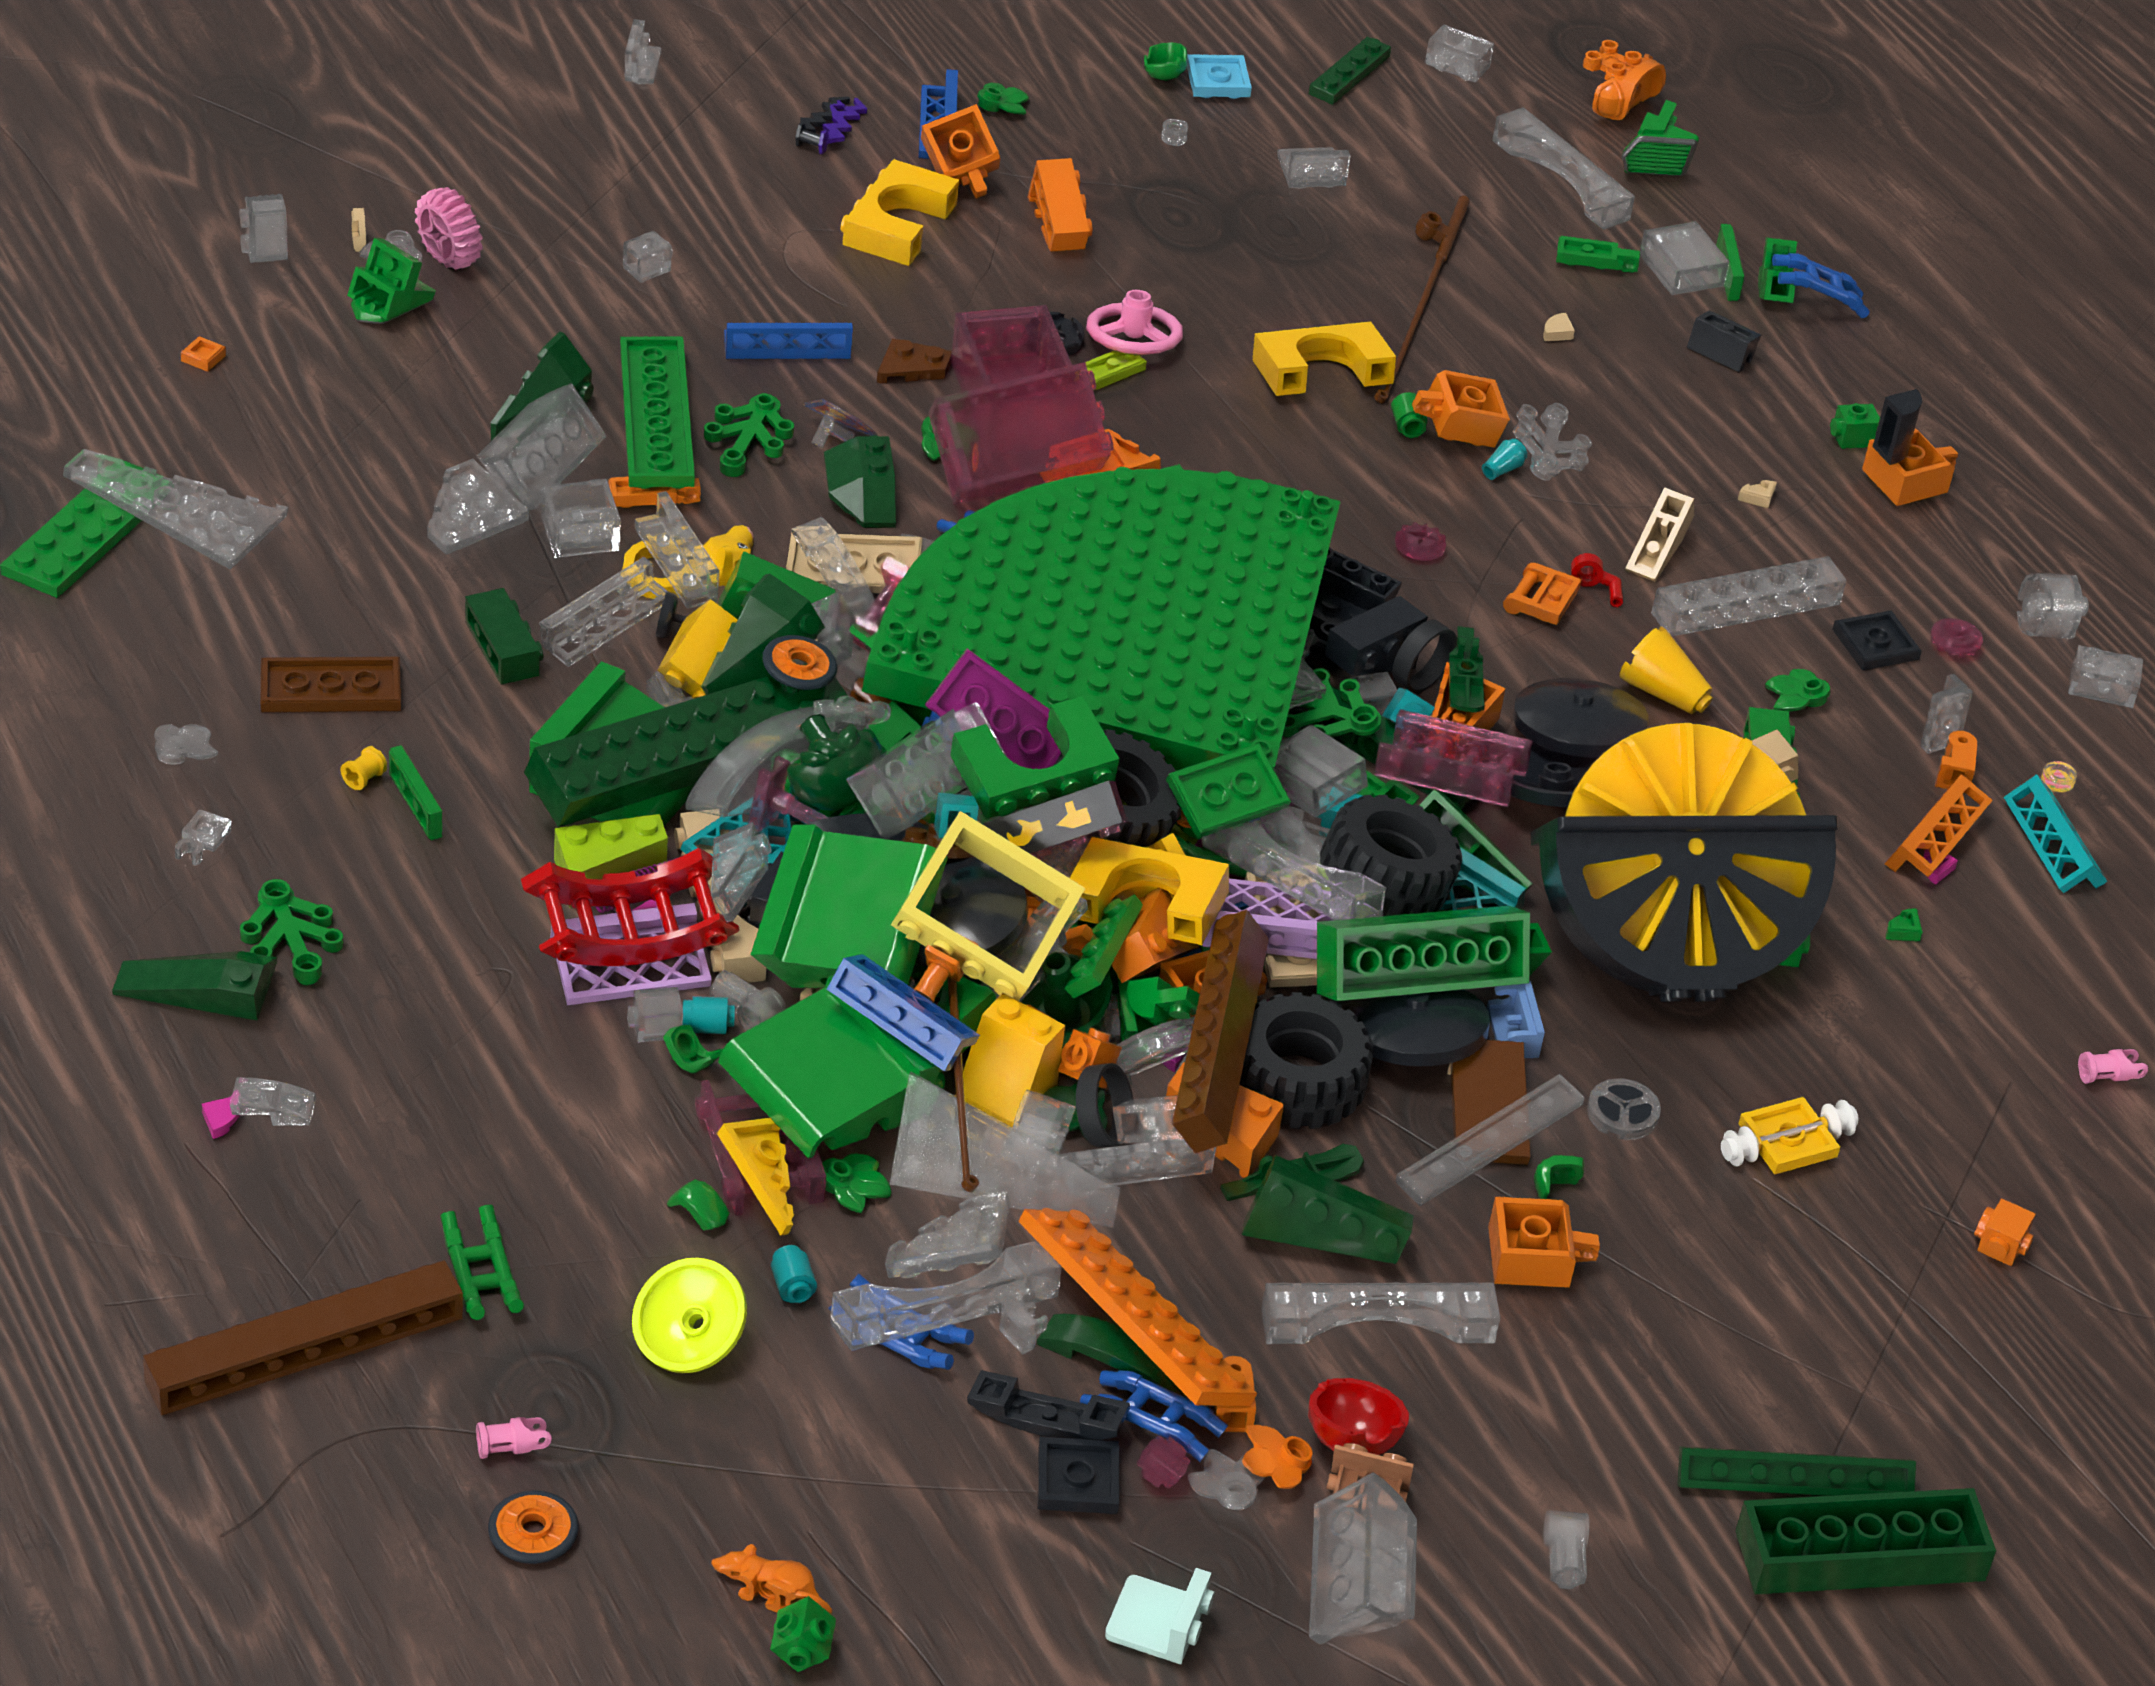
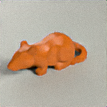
[711,1544,832,1615]

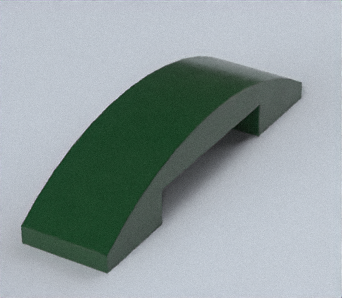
[1036,1314,1184,1396]

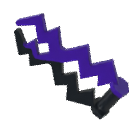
[795,97,867,154]

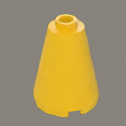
[1619,626,1713,714]

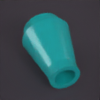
[1481,438,1527,480]

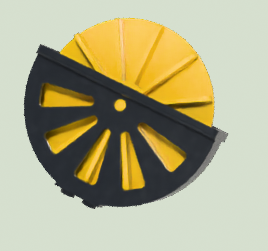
[1530,723,1838,1003]

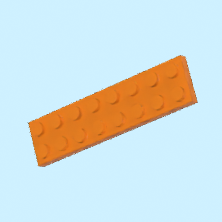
[1018,1208,1257,1406]

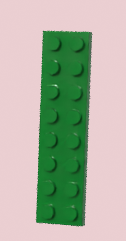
[620,336,695,489]

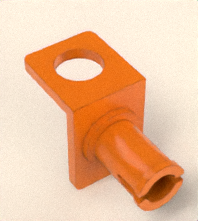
[914,935,979,1002]

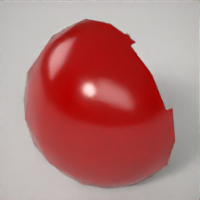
[1308,1378,1409,1456]

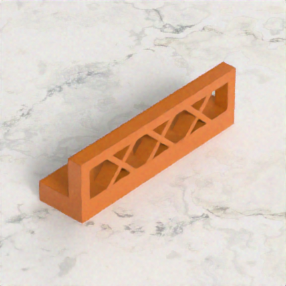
[1885,774,1993,877]

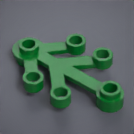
[704,393,794,477]
[1282,668,1381,748]
[240,879,344,985]

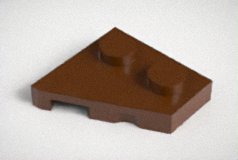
[877,338,953,384]

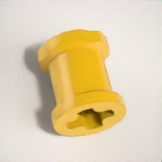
[340,746,387,790]

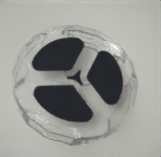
[1587,1078,1661,1140]

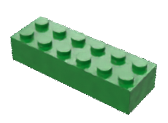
[1317,906,1530,1001]

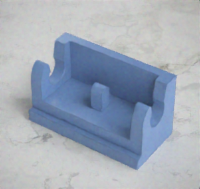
[1487,981,1545,1058]

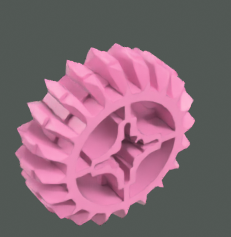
[415,187,483,270]

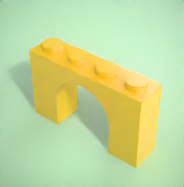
[840,159,959,266]
[1253,321,1396,396]
[1069,837,1229,945]

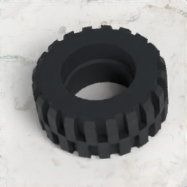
[1046,730,1182,851]
[1320,795,1462,917]
[1239,992,1373,1129]

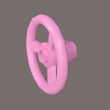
[1086,290,1183,355]

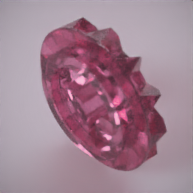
[1395,522,1446,561]
[1930,618,1983,658]

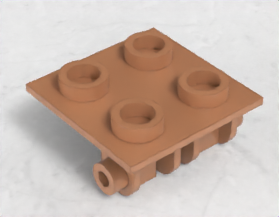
[1326,1443,1414,1510]

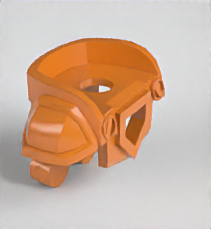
[1583,40,1666,120]

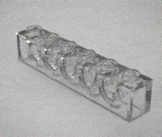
[1651,556,1847,637]

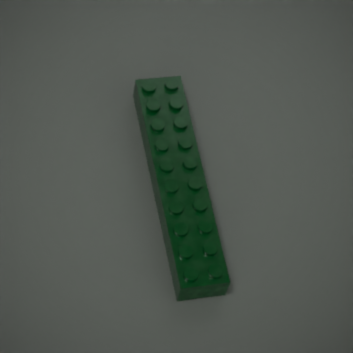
[524,664,858,827]

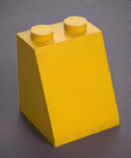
[657,599,738,699]
[955,993,1065,1130]

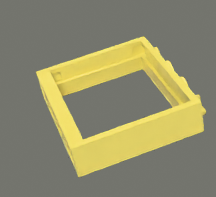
[891,811,1085,1001]

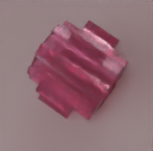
[1137,1435,1190,1489]

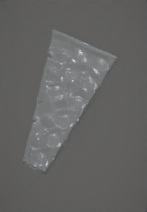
[63,449,288,570]

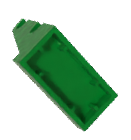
[529,661,702,826]
[750,824,948,988]
[718,975,940,1159]

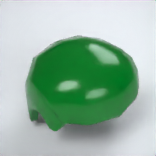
[1144,42,1187,81]

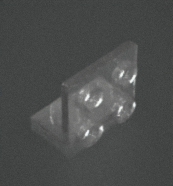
[1277,147,1351,189]

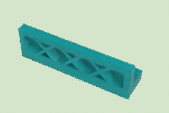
[2004,774,2108,893]

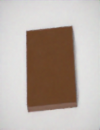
[260,656,401,712]
[1451,1040,1530,1165]

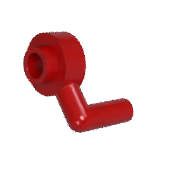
[1571,553,1623,607]

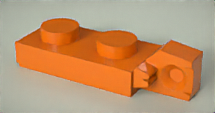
[608,477,701,508]

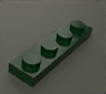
[1308,36,1391,105]

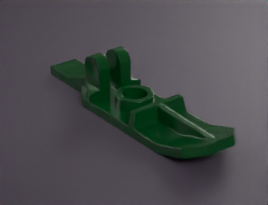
[1449,626,1485,713]
[1220,1144,1364,1201]

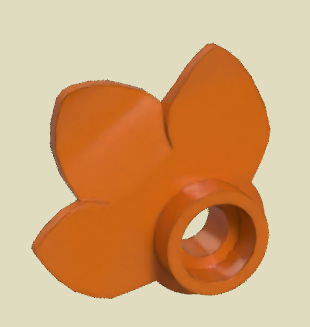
[1242,1425,1313,1489]

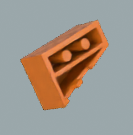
[1027,158,1093,252]
[1426,662,1506,762]
[1163,1062,1284,1178]

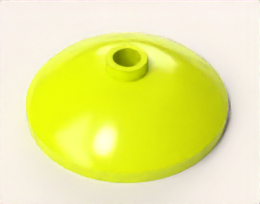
[632,1258,747,1373]

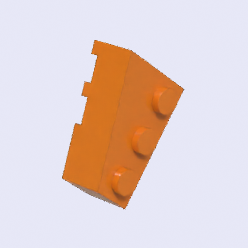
[1112,888,1199,983]

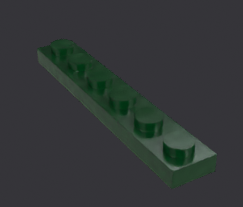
[1677,1446,1916,1496]

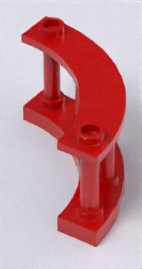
[521,848,740,966]

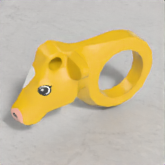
[620,525,754,599]

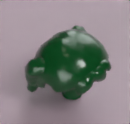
[786,714,894,816]

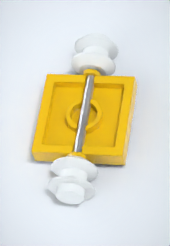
[1721,1097,1859,1175]

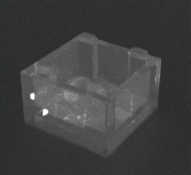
[541,479,621,558]

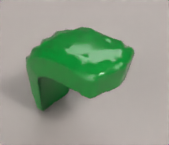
[663,1025,723,1074]
[1533,1155,1584,1199]
[667,1179,730,1231]

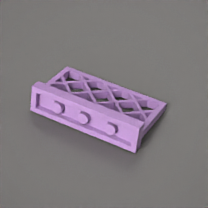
[1203,879,1350,959]
[550,903,712,1005]

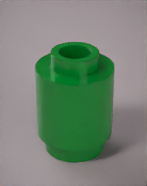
[1391,392,1428,438]

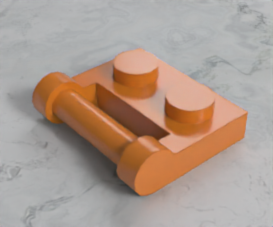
[1503,563,1582,625]

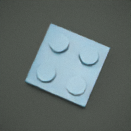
[1187,54,1252,99]

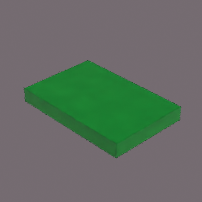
[1166,743,1291,839]

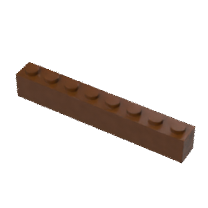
[1172,909,1269,1154]
[143,1260,463,1416]

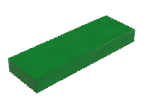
[1716,224,1744,301]
[389,745,442,840]

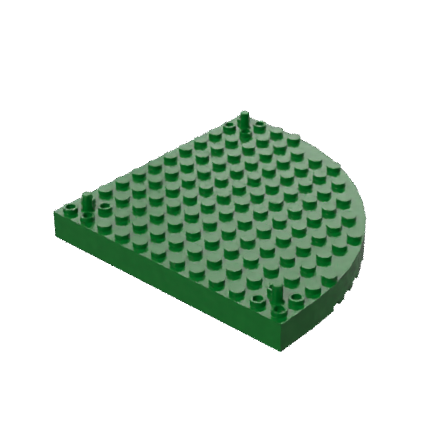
[862,467,1340,771]

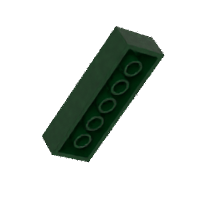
[1735,1488,1996,1594]

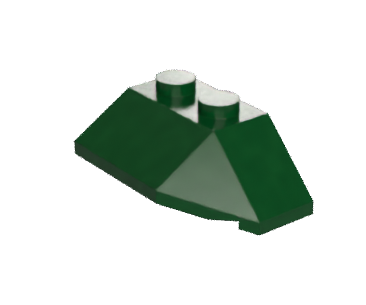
[824,435,896,528]

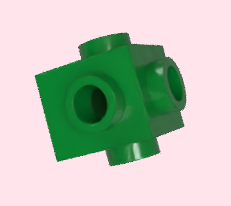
[770,1596,836,1672]

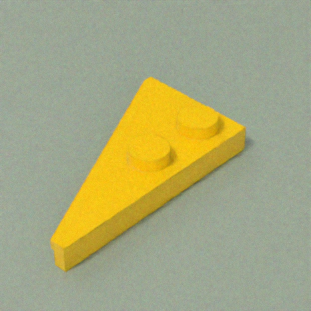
[717,1118,794,1235]

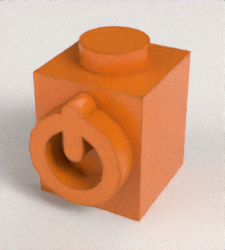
[1057,1027,1122,1089]
[1974,1198,2036,1266]

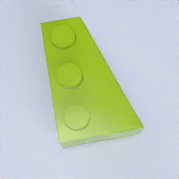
[554,814,668,908]

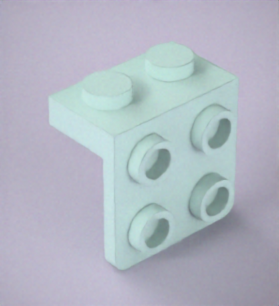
[1105,1568,1215,1664]

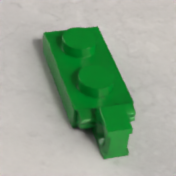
[1556,236,1640,272]

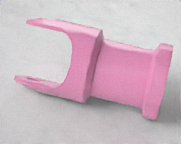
[2078,1049,2148,1084]
[476,1417,552,1459]

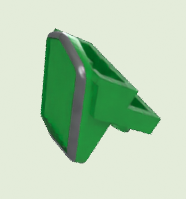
[1622,100,1699,176]
[347,238,436,324]

